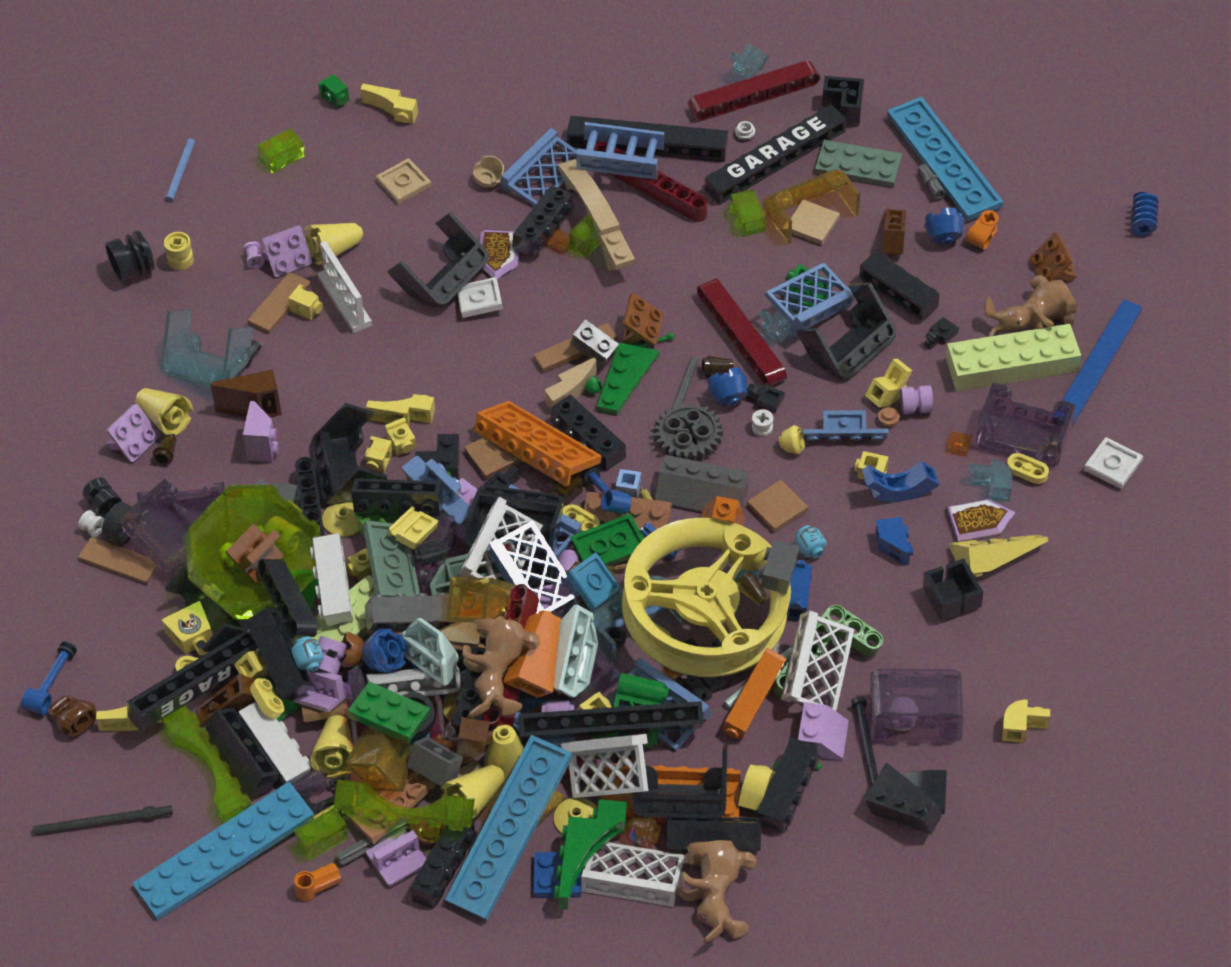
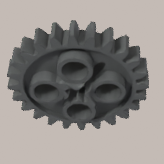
[654,402,723,461]

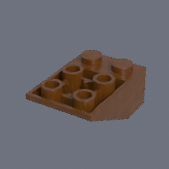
[210,370,282,417]

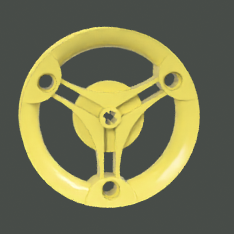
[622,518,791,677]

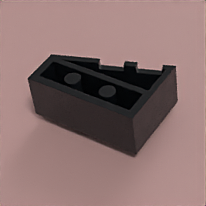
[865,762,942,835]

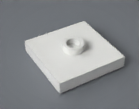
[458,277,503,318]
[1084,437,1143,489]

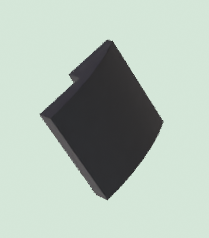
[902,770,947,815]

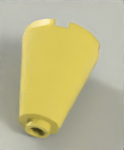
[304,223,363,265]
[135,388,193,435]
[310,715,357,778]
[484,725,524,784]
[441,765,504,820]

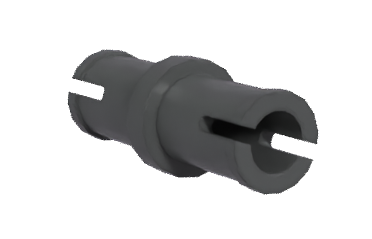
[917,164,946,200]

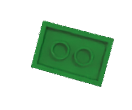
[571,514,644,567]
[347,681,430,744]

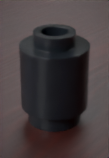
[414,539,448,566]

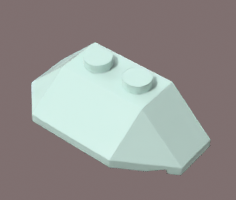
[554,605,598,698]
[400,618,458,686]

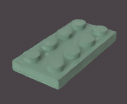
[815,140,902,188]
[363,521,420,597]

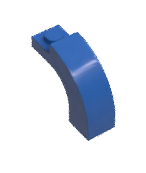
[862,461,940,502]

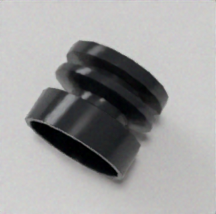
[105,230,155,283]

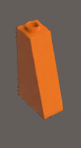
[701,496,745,526]
[504,610,561,698]
[722,648,787,740]

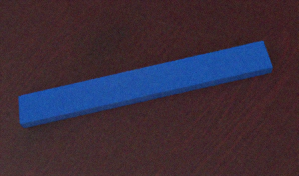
[1053,299,1143,427]

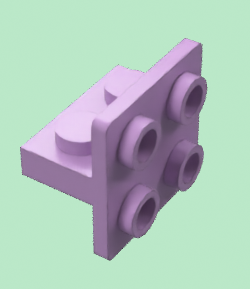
[262,225,313,277]
[105,404,160,462]
[294,669,355,712]
[366,830,426,887]

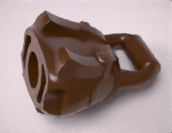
[48,695,97,738]

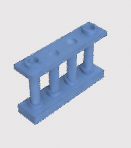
[576,122,664,179]

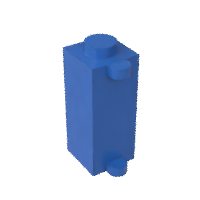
[786,560,812,620]

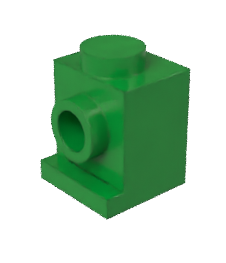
[318,74,349,108]

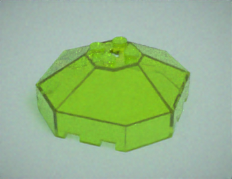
[184,485,321,620]

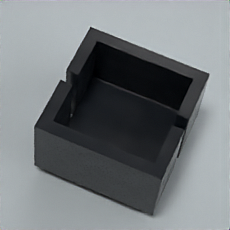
[922,559,983,621]

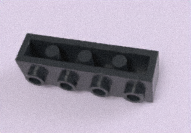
[512,185,574,257]
[859,251,940,321]
[551,394,626,471]
[351,478,444,516]
[245,607,314,701]
[451,647,485,736]
[205,707,281,796]
[757,737,820,833]
[410,813,477,909]
[667,817,761,854]

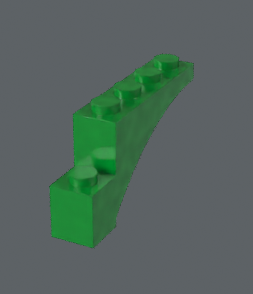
[554,799,627,910]

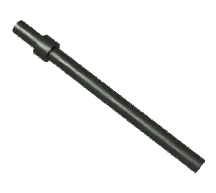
[33,805,173,835]

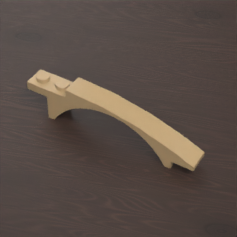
[558,159,635,272]

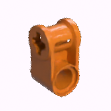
[965,210,999,250]

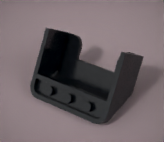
[465,485,564,559]

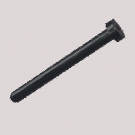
[851,697,878,786]

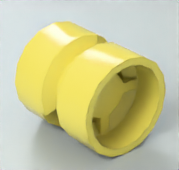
[164,232,194,270]

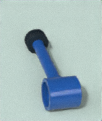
[581,466,631,515]
[21,641,77,716]

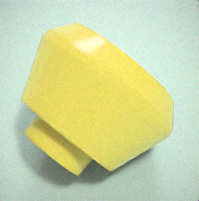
[779,425,805,454]

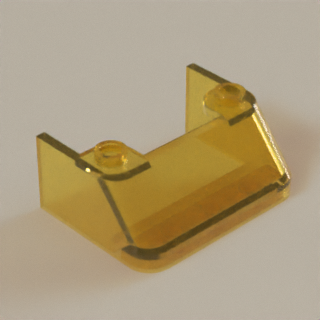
[762,170,860,244]

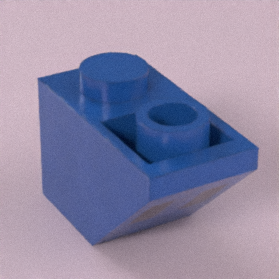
[875,517,913,565]

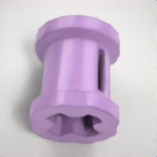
[243,241,265,269]

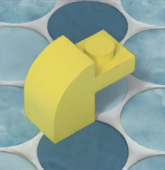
[865,359,912,408]
[1002,700,1050,743]
[738,764,775,811]

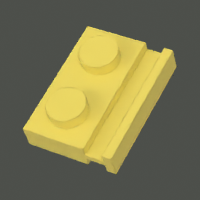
[387,507,439,550]

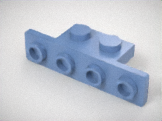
[802,410,888,441]
[402,456,470,526]

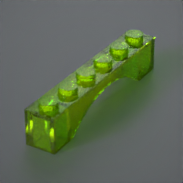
[162,705,252,824]
[334,780,475,831]

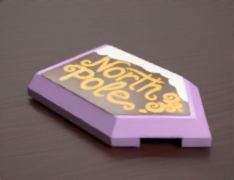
[480,230,519,280]
[946,499,1015,542]

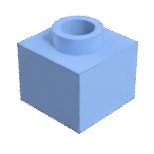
[616,469,642,498]

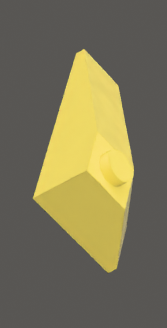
[949,535,1048,577]

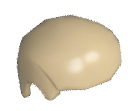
[473,156,504,188]

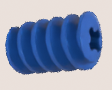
[1131,192,1159,237]

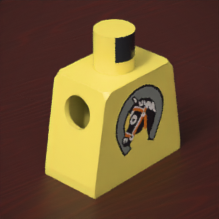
[162,601,212,655]

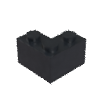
[822,76,864,124]
[415,434,460,481]

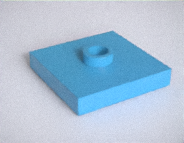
[565,553,622,611]

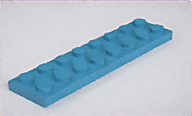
[887,97,1003,221]
[445,735,573,920]
[132,782,314,920]

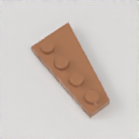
[584,492,672,538]
[347,771,436,845]

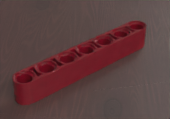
[688,60,820,121]
[594,142,708,222]
[697,278,787,386]
[484,583,539,730]

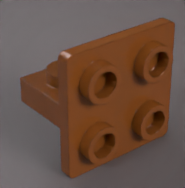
[1029,232,1077,282]
[622,292,664,346]
[225,524,283,583]

